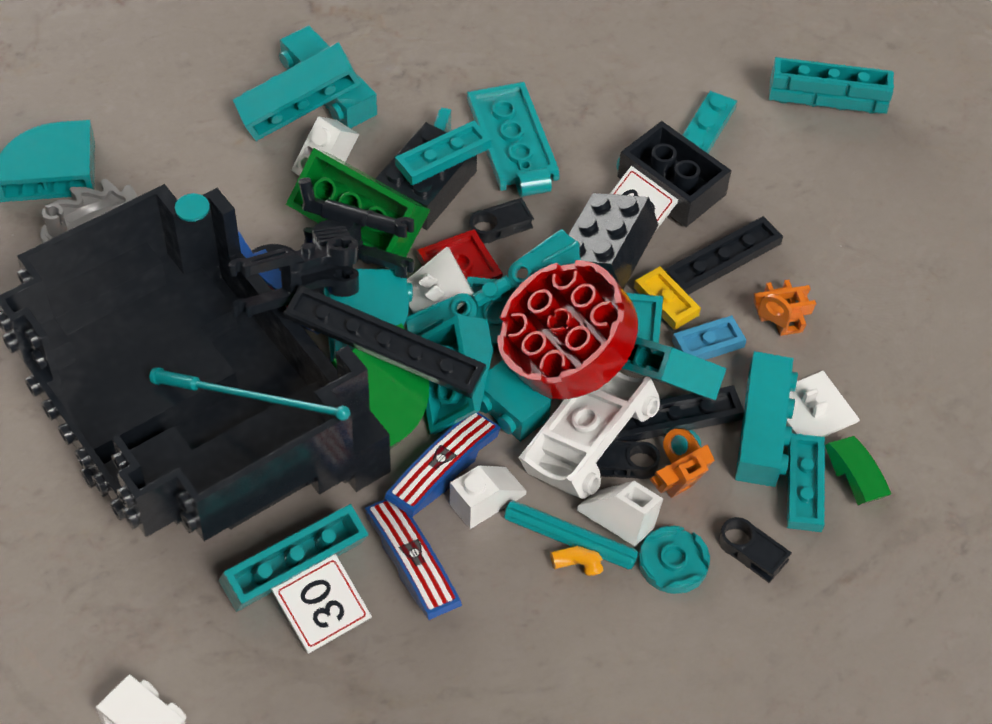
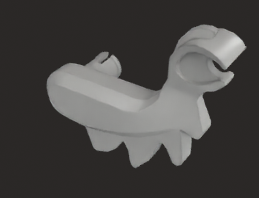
[40,179,138,243]

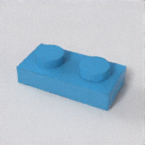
[672,315,747,360]

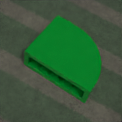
[331,323,429,450]

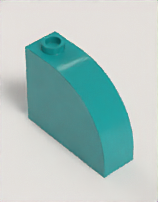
[0,120,95,202]
[324,269,413,362]
[622,337,727,400]

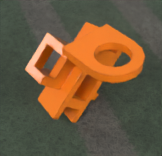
[754,279,817,336]
[650,428,715,498]

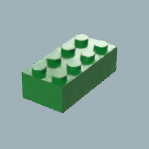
[285,148,430,257]

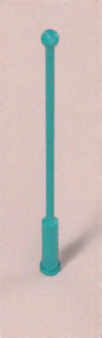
[149,367,350,420]

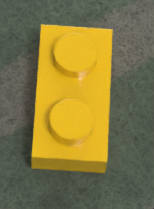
[634,266,701,330]

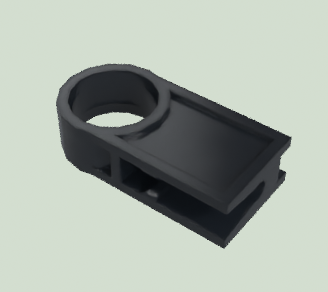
[469,197,534,244]
[596,440,660,479]
[719,517,792,583]

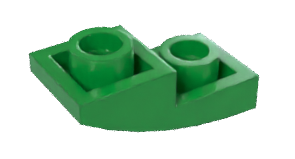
[825,436,892,506]

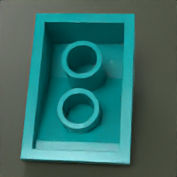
[421,314,493,434]

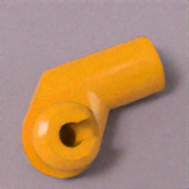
[550,546,603,576]

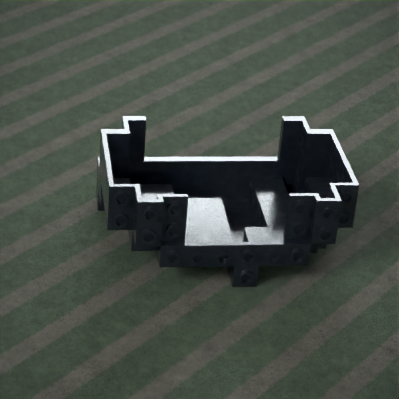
[0,184,391,541]

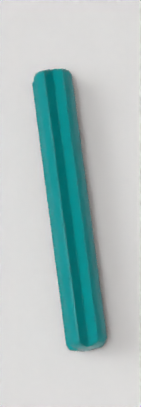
[504,500,638,569]

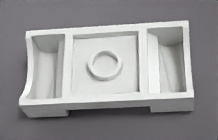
[518,372,660,499]

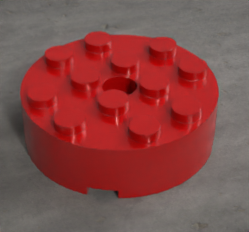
[497,260,638,399]

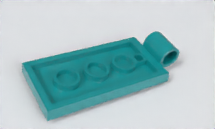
[467,82,560,197]

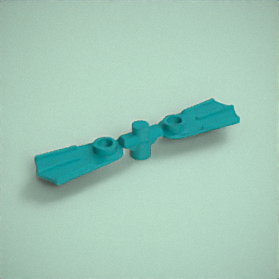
[406,229,581,336]

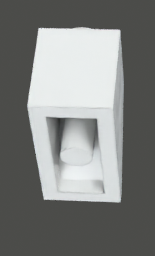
[450,465,527,529]

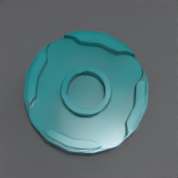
[638,526,711,594]

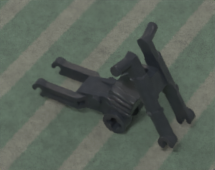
[229,177,414,317]

